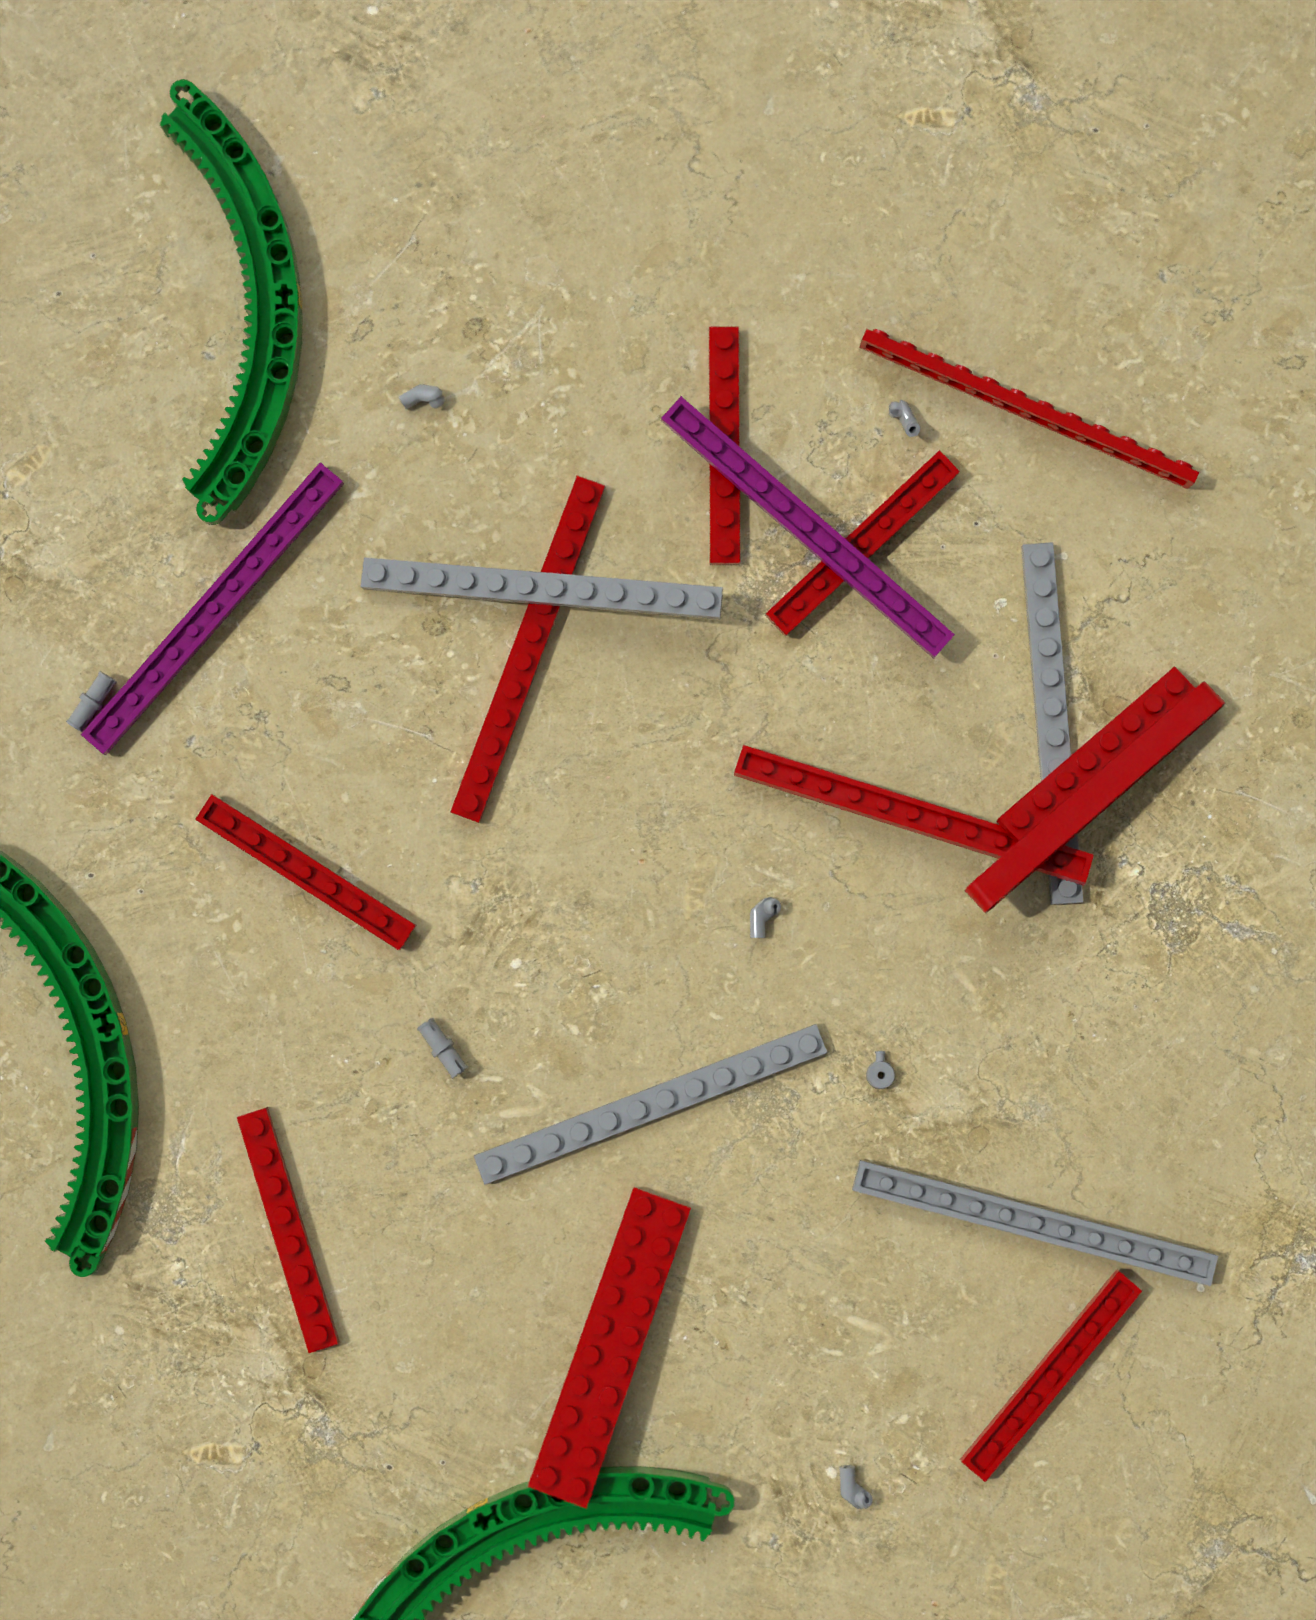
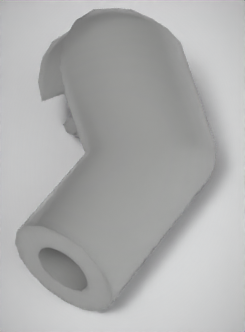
[889,400,920,437]
[750,897,781,938]

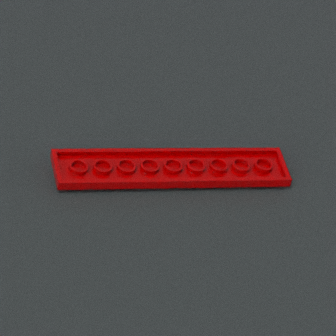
[527,1187,691,1508]

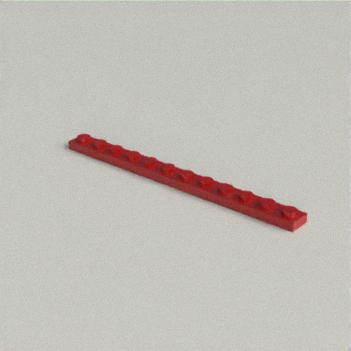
[859,329,1199,489]
[450,475,605,823]
[734,745,1094,886]

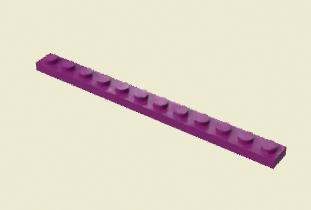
[661,396,955,659]
[81,462,344,755]

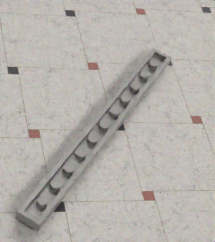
[1021,542,1083,905]
[361,557,723,620]
[474,1024,827,1185]
[852,1160,1218,1286]

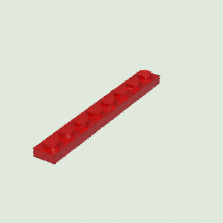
[709,326,740,565]
[765,450,960,637]
[996,666,1195,843]
[195,794,417,951]
[237,1107,340,1353]
[960,1269,1142,1482]

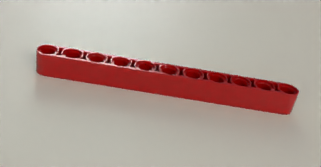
[964,681,1226,914]

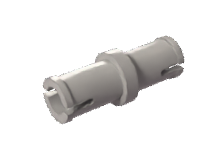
[66,671,117,732]
[417,1018,468,1079]

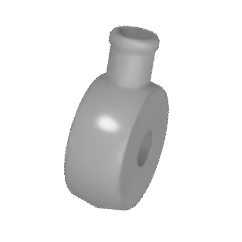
[866,1051,895,1090]

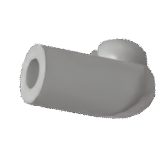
[399,384,445,410]
[840,1465,873,1509]

